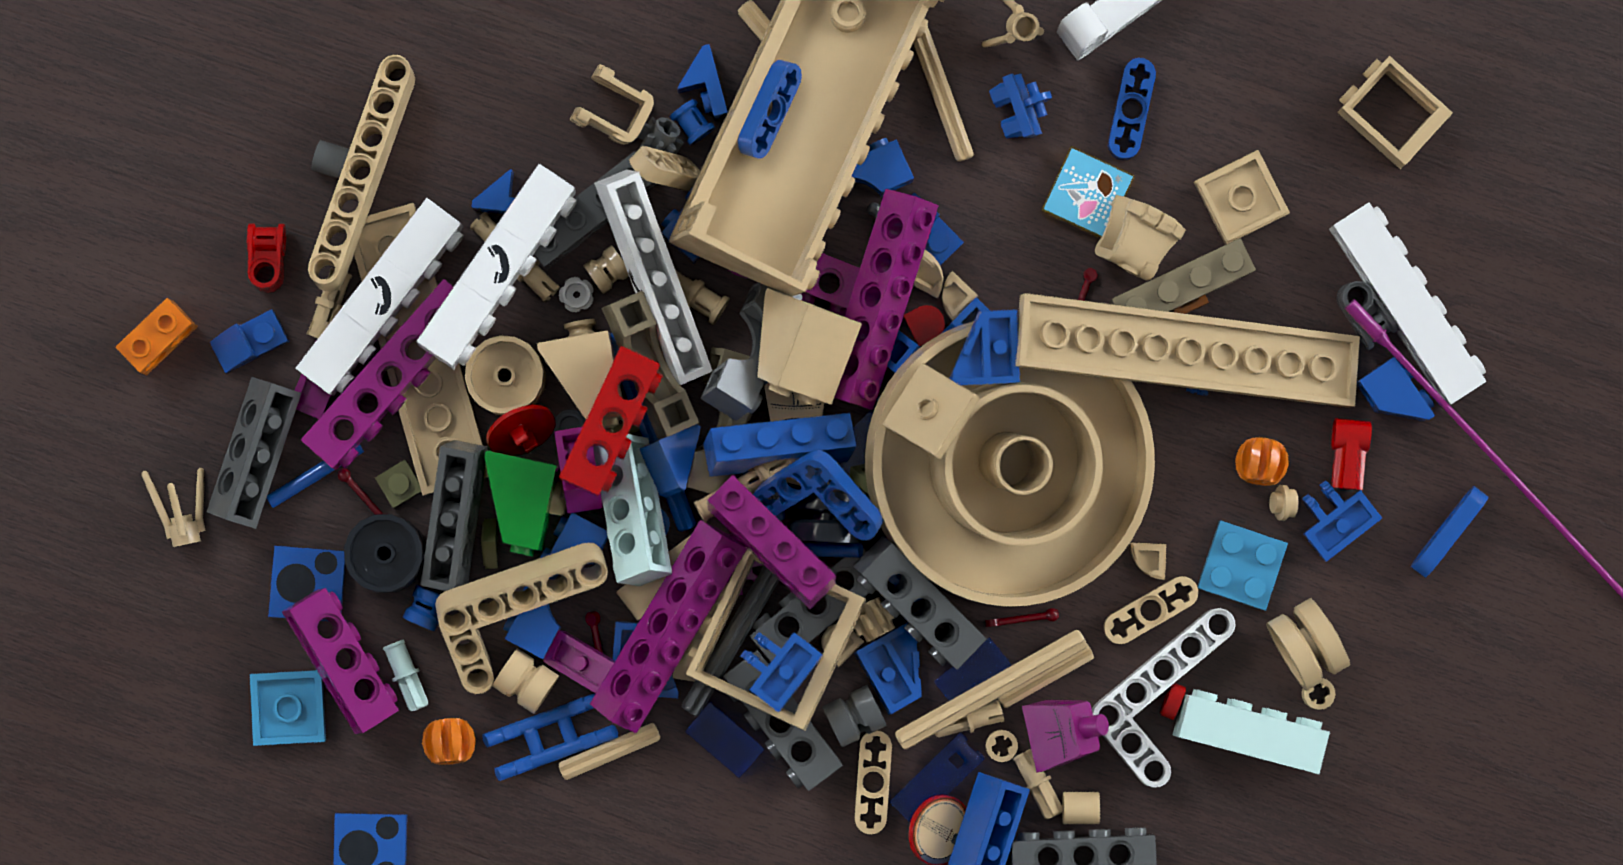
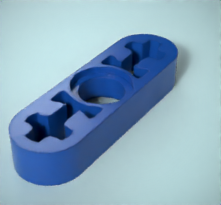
[1108,58,1156,160]
[738,60,802,159]
[1411,486,1489,578]

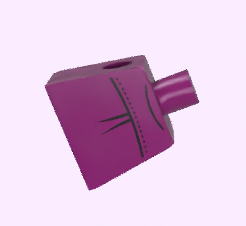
[1022,700,1109,773]

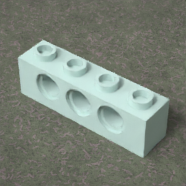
[593,434,672,586]

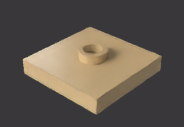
[1194,150,1290,245]
[882,363,980,460]

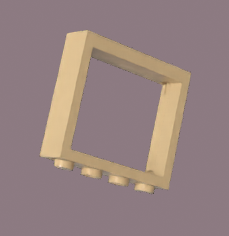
[684,547,866,731]

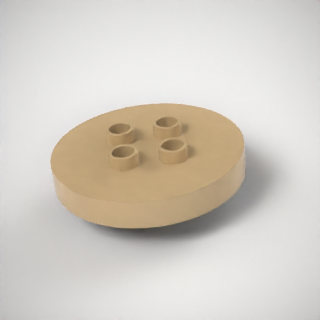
[865,318,1155,606]

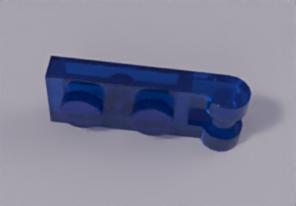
[889,732,986,822]

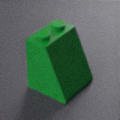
[484,451,560,557]

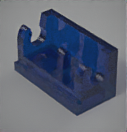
[685,702,765,778]

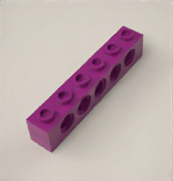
[834,189,939,410]
[301,279,454,470]
[590,519,747,733]

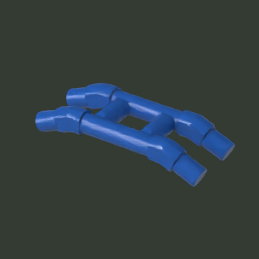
[482,693,618,781]

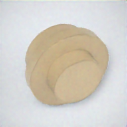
[1269,485,1298,521]

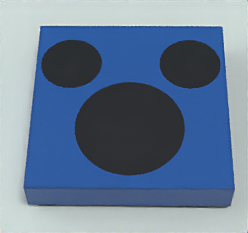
[268,546,346,622]
[333,813,408,865]

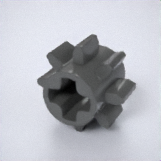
[638,117,684,154]

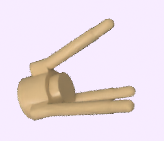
[982,0,1044,48]
[141,468,206,547]

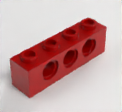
[559,346,663,497]

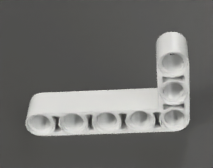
[1057,0,1162,61]
[1092,608,1235,787]

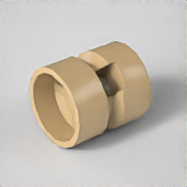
[492,648,559,714]

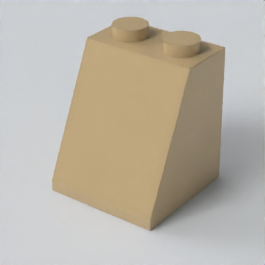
[757,288,862,406]
[537,330,622,430]

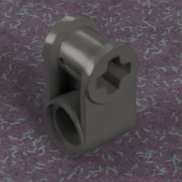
[1337,281,1399,350]

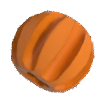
[1235,437,1289,486]
[422,718,476,765]

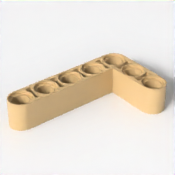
[435,542,608,694]

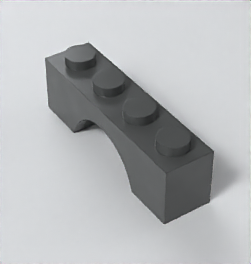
[700,282,803,421]

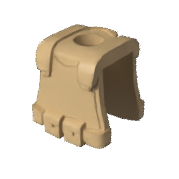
[569,64,654,145]
[1095,195,1186,281]

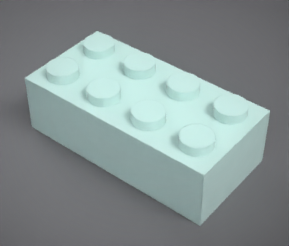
[1172,689,1330,774]

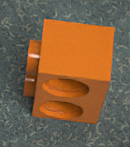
[116,298,198,375]

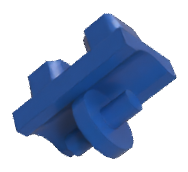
[989,73,1052,138]

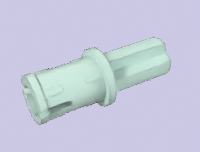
[383,639,428,711]

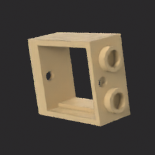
[1337,56,1453,169]

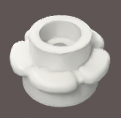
[559,277,594,312]

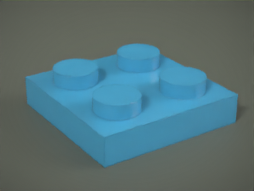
[1197,520,1288,611]
[250,670,326,746]

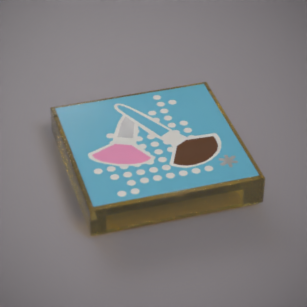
[1041,146,1135,239]

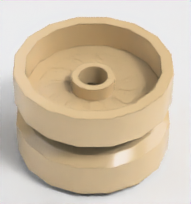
[465,335,546,416]
[1266,598,1350,690]

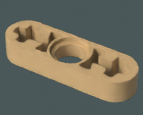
[629,146,700,191]
[1103,576,1198,644]
[854,730,892,834]

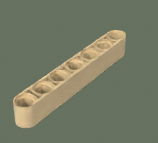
[308,55,415,292]

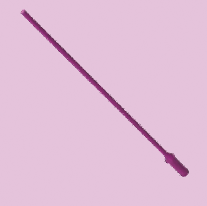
[1344,299,1623,599]

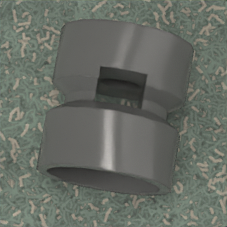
[822,685,887,748]

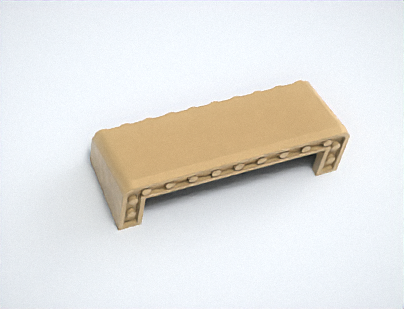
[669,0,945,297]

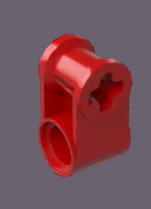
[247,223,287,293]

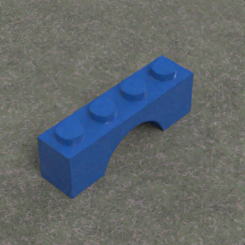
[852,138,914,196]
[703,413,856,477]
[503,513,608,659]

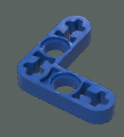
[753,450,883,540]

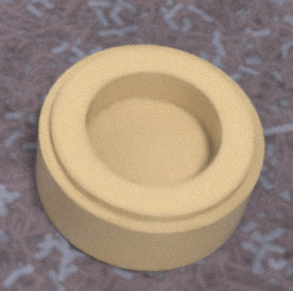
[830,0,866,32]

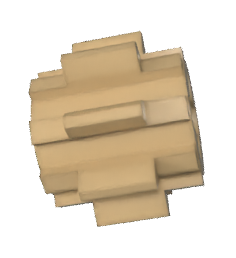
[854,597,895,642]

